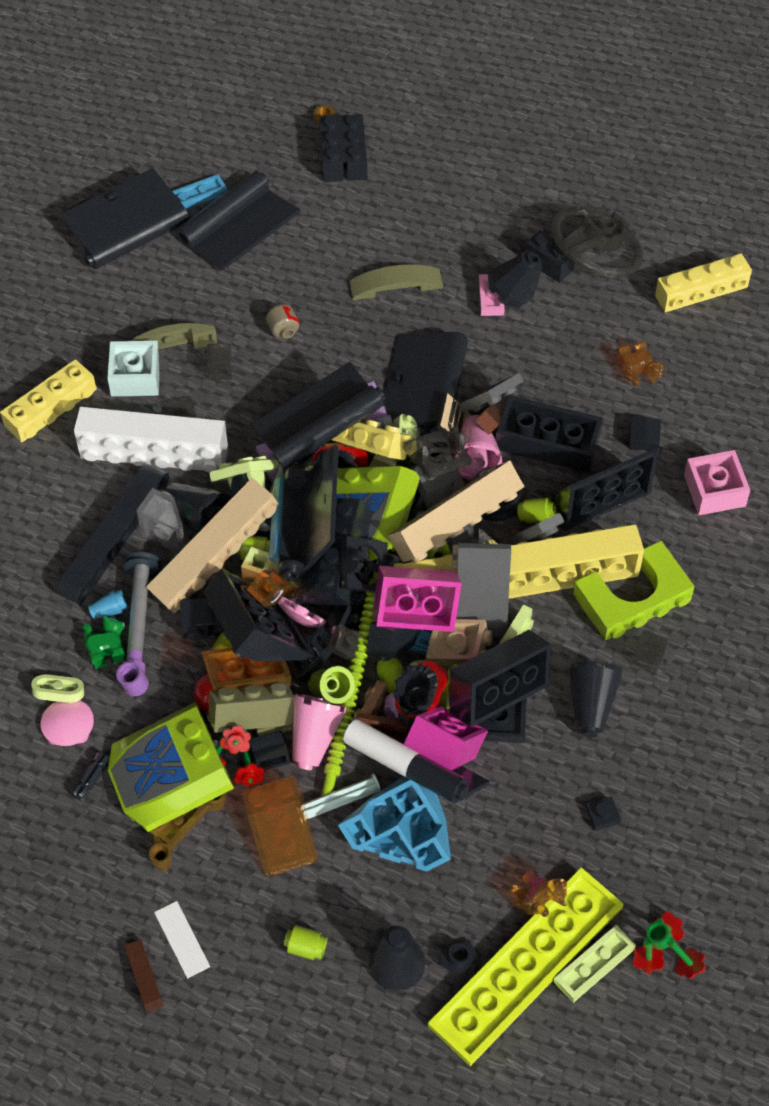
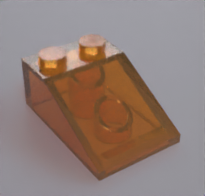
[201,647,291,691]
[242,775,319,877]

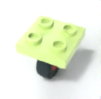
[209,456,279,498]

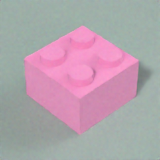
[684,450,750,515]

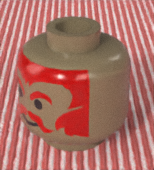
[266,304,300,339]

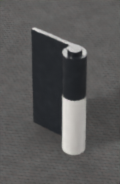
[343,719,490,804]

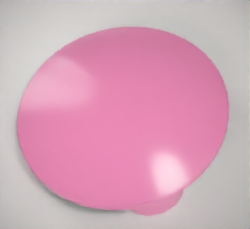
[278,596,327,628]
[41,700,94,746]

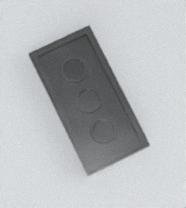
[456,543,511,637]

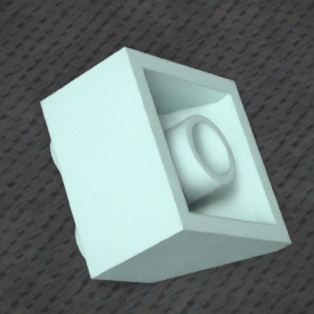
[108,341,159,396]

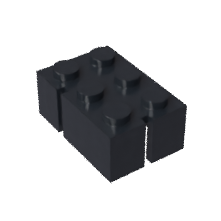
[319,114,368,182]

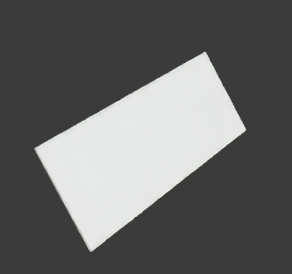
[154,901,210,978]

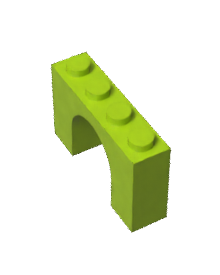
[573,541,695,640]

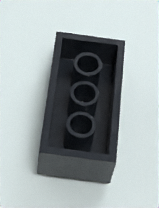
[496,395,603,473]
[449,630,551,728]

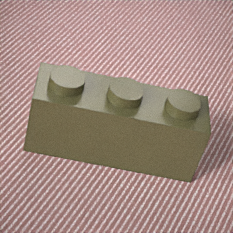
[208,683,295,732]

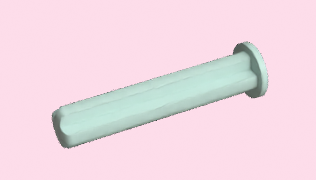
[301,773,381,819]

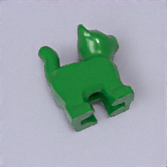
[82,614,125,669]

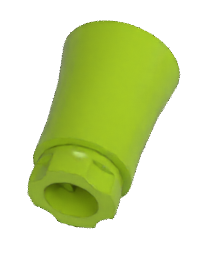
[308,666,355,704]

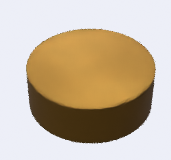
[313,105,335,124]

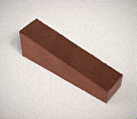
[475,401,505,434]
[356,713,411,742]
[124,939,163,1013]

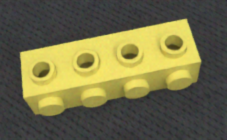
[655,253,752,312]
[0,359,97,443]
[332,419,411,460]

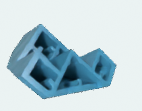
[338,776,451,872]

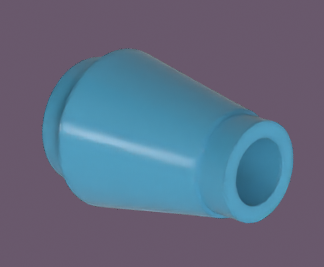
[88,590,128,620]

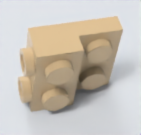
[426,619,492,666]

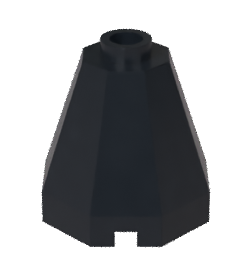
[488,251,542,309]

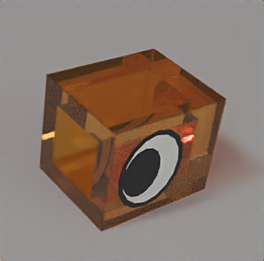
[247,568,292,607]

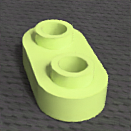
[393,414,417,453]
[31,674,84,703]

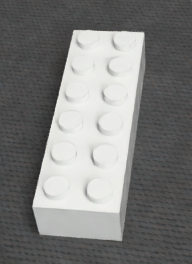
[74,407,228,473]

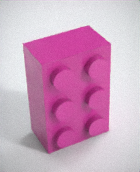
[372,566,462,632]
[404,706,488,770]

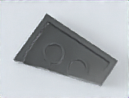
[497,513,564,545]

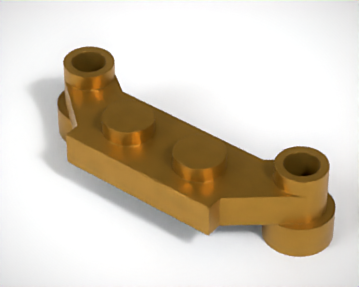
[149,793,226,871]

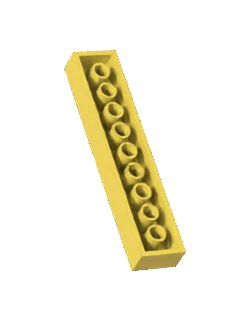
[394,525,644,598]

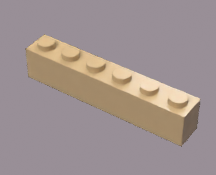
[388,461,524,563]
[146,477,279,614]

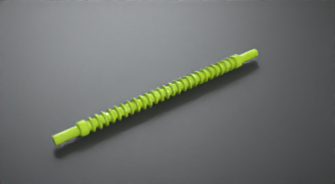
[321,558,378,796]

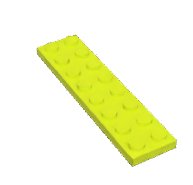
[428,867,624,1066]

